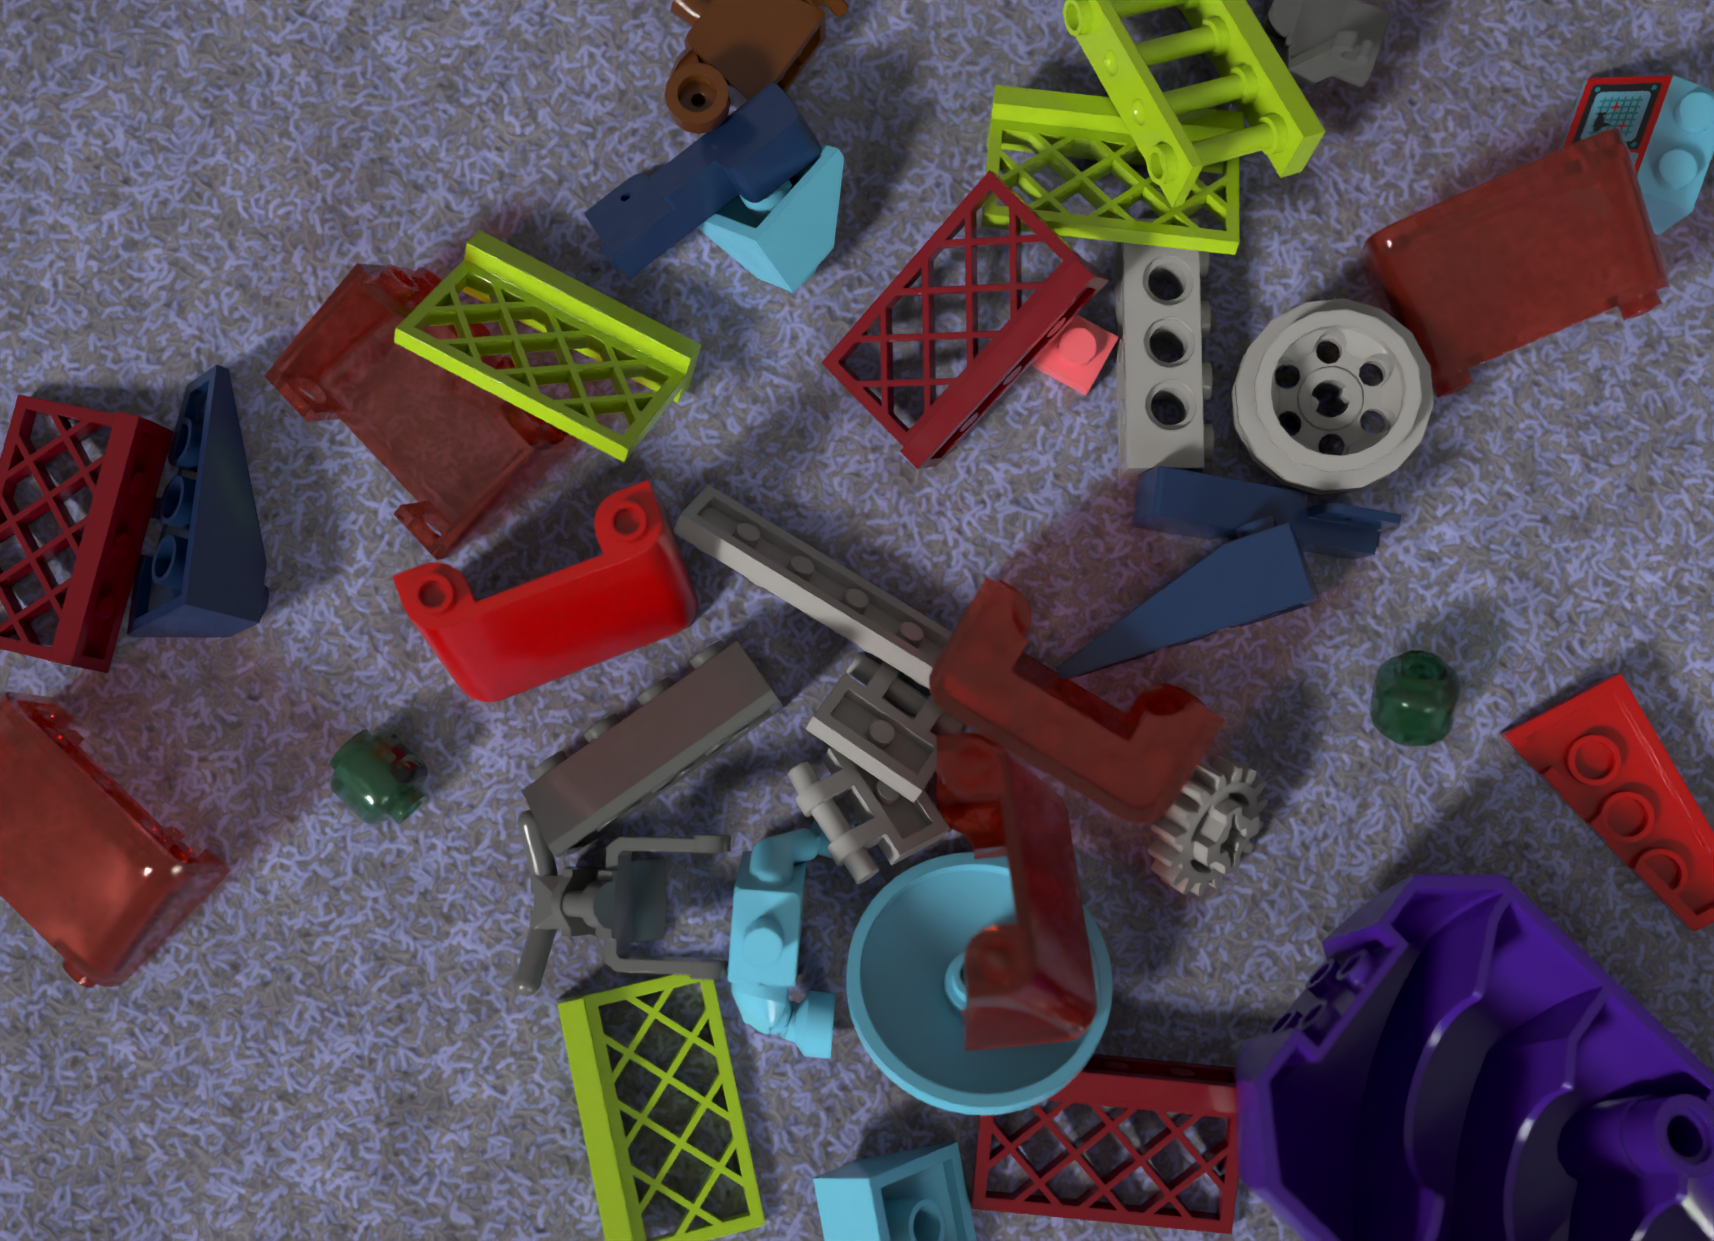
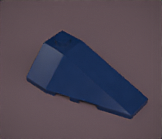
[127,365,269,638]
[1056,516,1321,680]

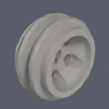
[1231,298,1434,496]

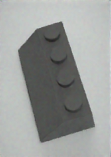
[521,640,784,857]

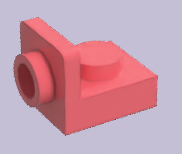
[1031,315,1119,396]

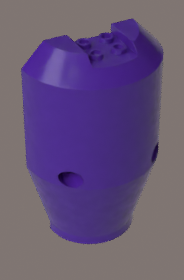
[1236,875,1714,1241]

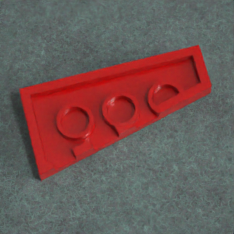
[1500,673,1714,932]

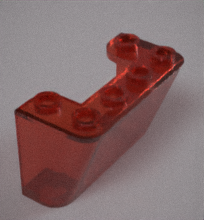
[264,263,578,560]

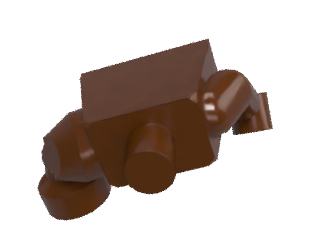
[665,0,849,134]

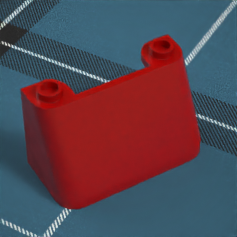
[392,480,699,703]

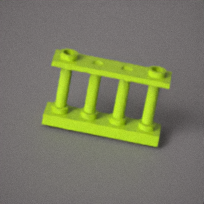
[1062,0,1326,208]

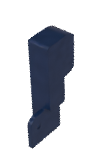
[584,82,821,279]
[1132,466,1401,560]

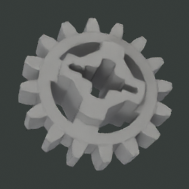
[1148,755,1268,896]

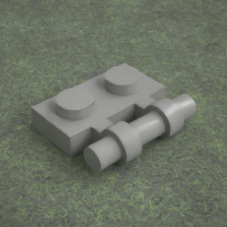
[805,651,965,803]
[787,747,950,884]

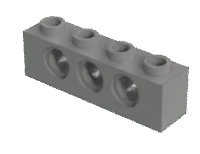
[1114,218,1214,479]

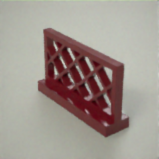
[821,170,1109,469]
[0,394,174,673]
[970,1053,1239,1234]

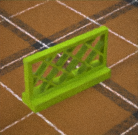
[981,85,1244,255]
[394,230,702,463]
[556,974,766,1241]

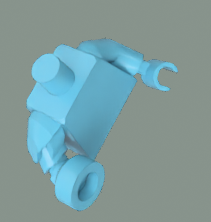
[728,820,855,1059]

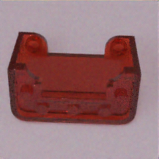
[1360,128,1670,399]
[929,573,1225,824]
[0,691,232,988]
[935,732,1097,1051]

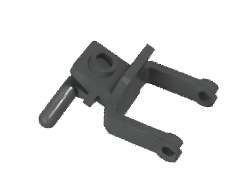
[1216,0,1391,111]
[514,809,731,996]

